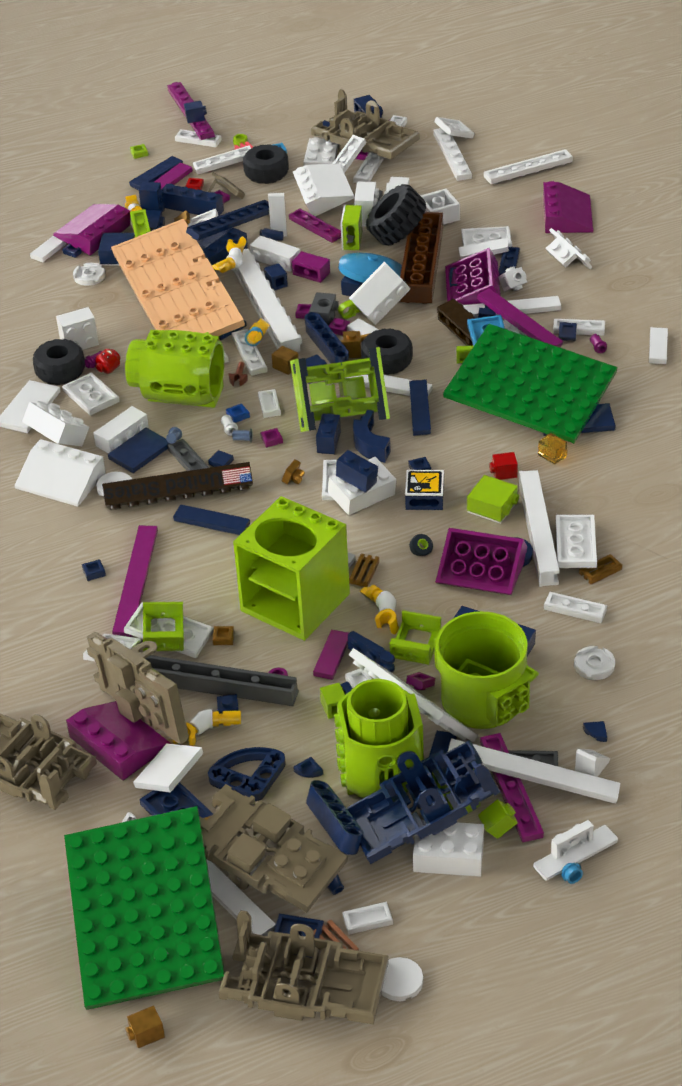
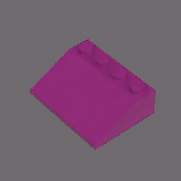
[543,181,593,233]
[53,204,131,256]
[445,247,501,305]
[435,528,527,595]
[66,701,171,781]

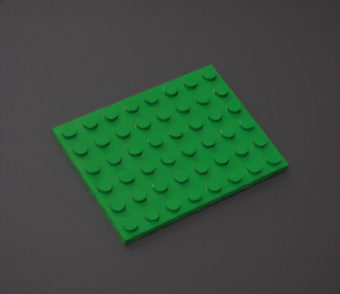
[443,324,617,444]
[64,806,225,1010]

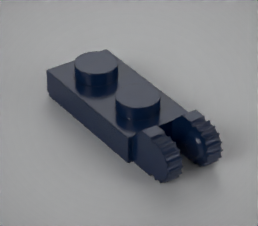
[348,631,395,673]

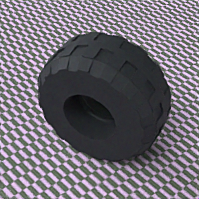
[243,144,289,184]
[361,328,413,375]
[33,339,85,385]

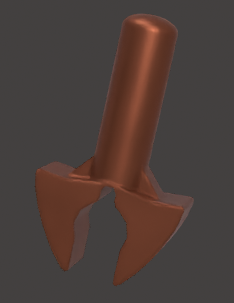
[229,362,248,386]

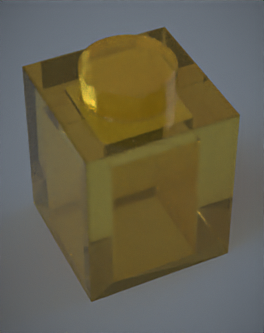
[538,433,568,464]

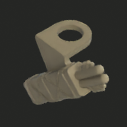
[208,172,245,199]

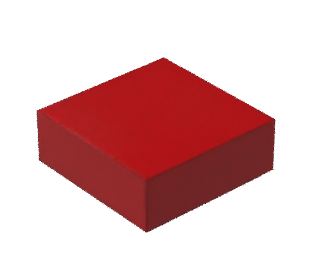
[185,178,204,190]

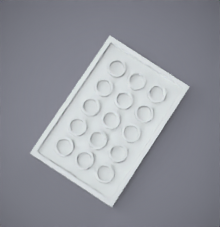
[349,648,478,742]

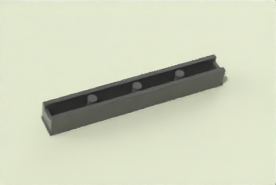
[145,655,299,707]

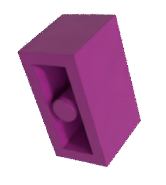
[292,251,330,283]

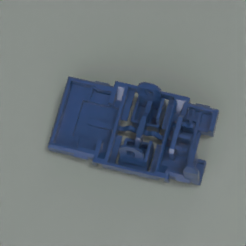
[347,740,501,865]

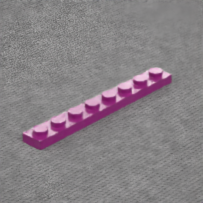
[167,82,215,140]

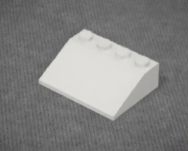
[293,163,355,217]
[15,439,106,507]

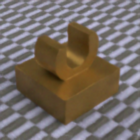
[282,459,305,485]

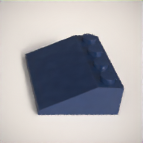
[197,228,248,271]

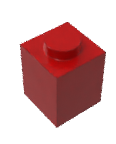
[489,452,518,480]

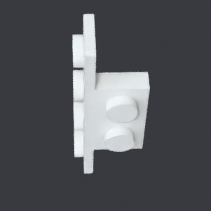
[545,228,592,269]
[533,820,618,881]

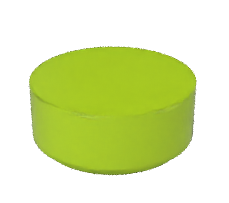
[233,134,248,146]

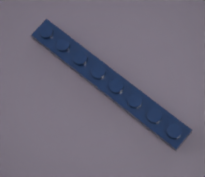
[186,200,269,240]

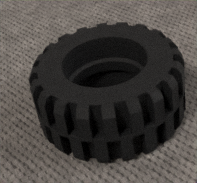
[366,184,426,246]

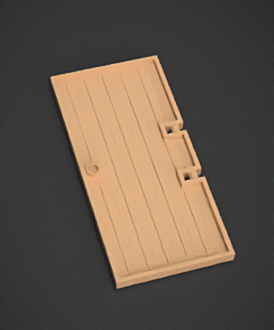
[111,219,245,336]

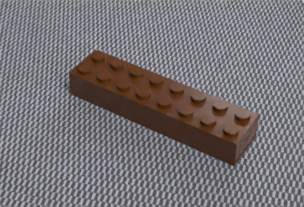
[399,212,443,304]

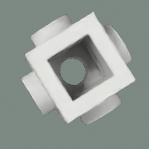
[498,266,527,292]

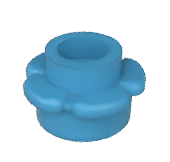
[561,863,583,884]

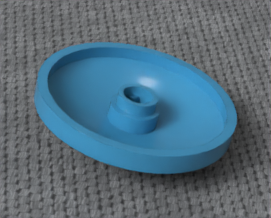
[338,252,402,283]

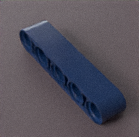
[305,312,349,364]
[306,780,363,855]

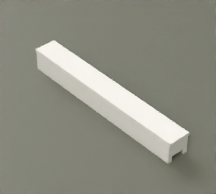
[519,470,559,587]

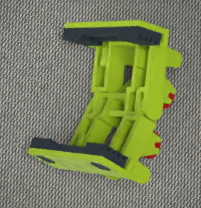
[290,347,390,432]

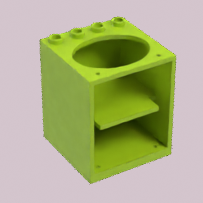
[233,496,350,641]

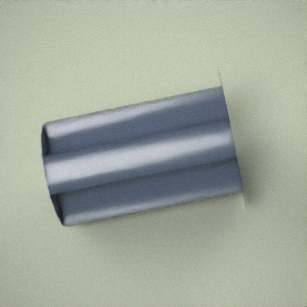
[166,427,182,444]
[232,429,253,442]

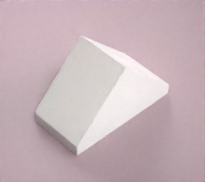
[575,749,610,777]

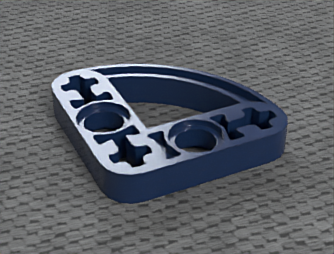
[208,747,286,801]

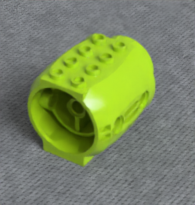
[125,330,224,408]
[334,679,424,798]

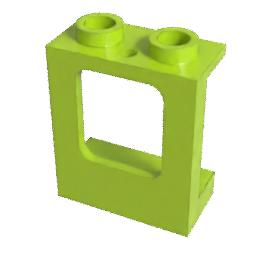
[143,602,184,651]
[389,610,441,665]

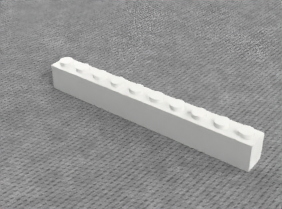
[233,249,302,352]

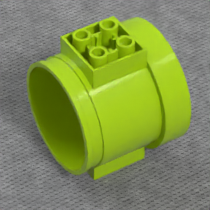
[434,611,530,729]

